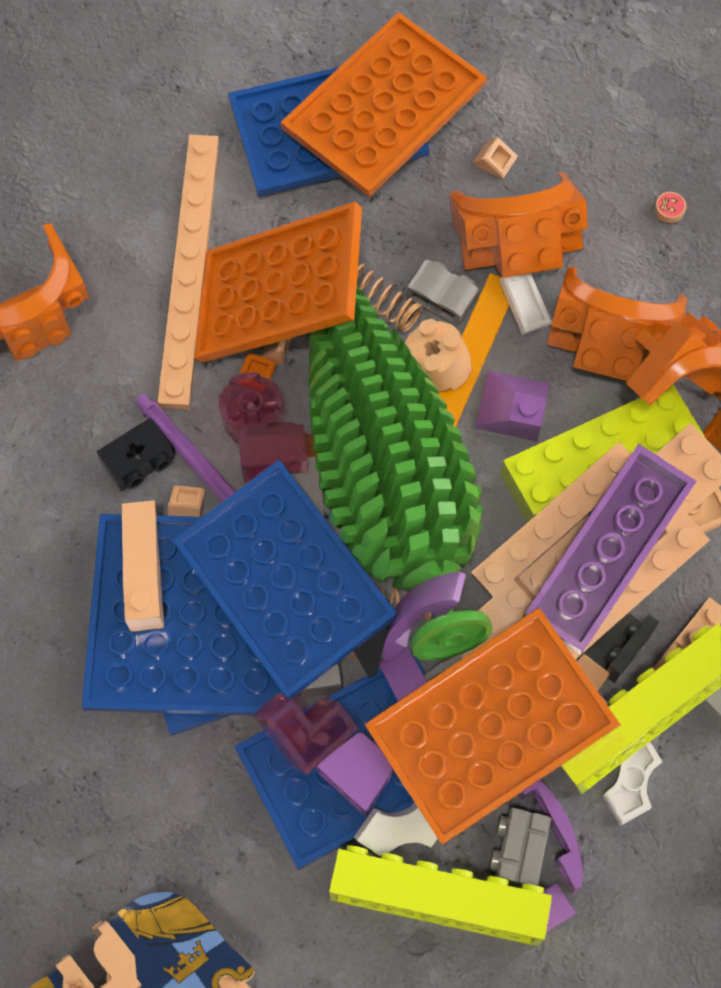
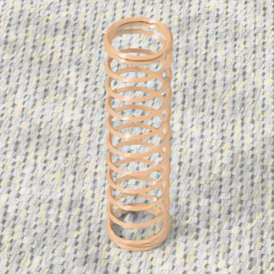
[357,263,422,333]

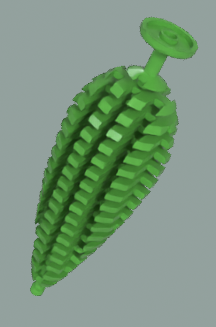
[308,287,493,661]

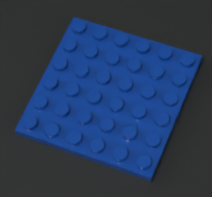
[82,514,289,717]

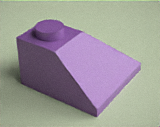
[475,370,549,441]

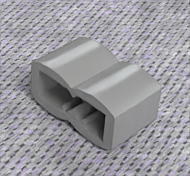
[406,260,479,326]

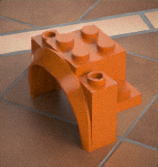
[449,172,588,278]
[0,223,89,362]
[547,267,688,381]
[626,312,721,452]

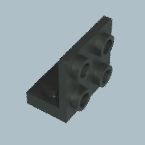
[579,613,660,684]

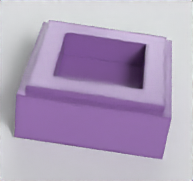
[543,883,576,932]

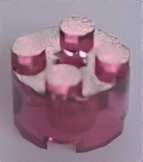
[219,372,284,445]

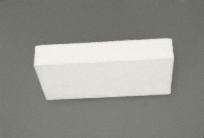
[499,273,552,336]

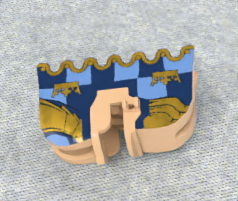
[30,892,255,988]

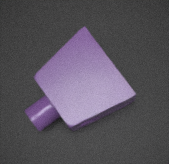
[316,732,395,817]

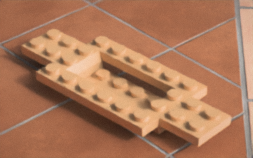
[461,423,721,659]

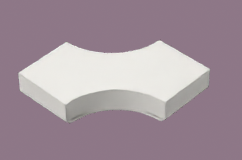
[603,742,662,826]
[354,803,437,857]

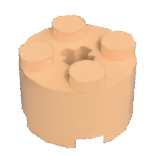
[405,319,472,391]

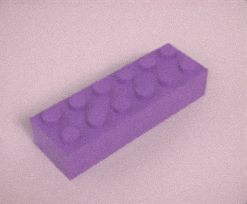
[523,444,697,654]

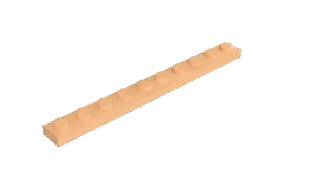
[158,135,219,410]

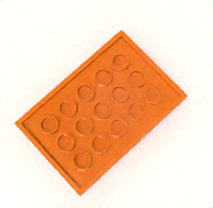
[280,12,487,198]
[194,201,362,363]
[365,608,621,845]

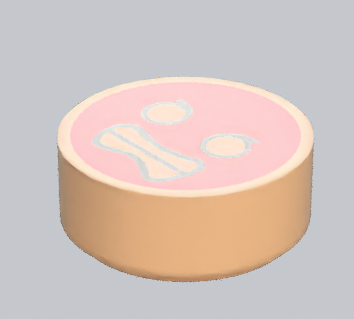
[654,192,686,223]

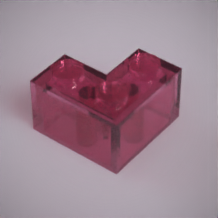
[238,422,308,485]
[253,693,358,775]

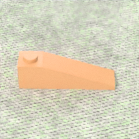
[122,500,164,632]

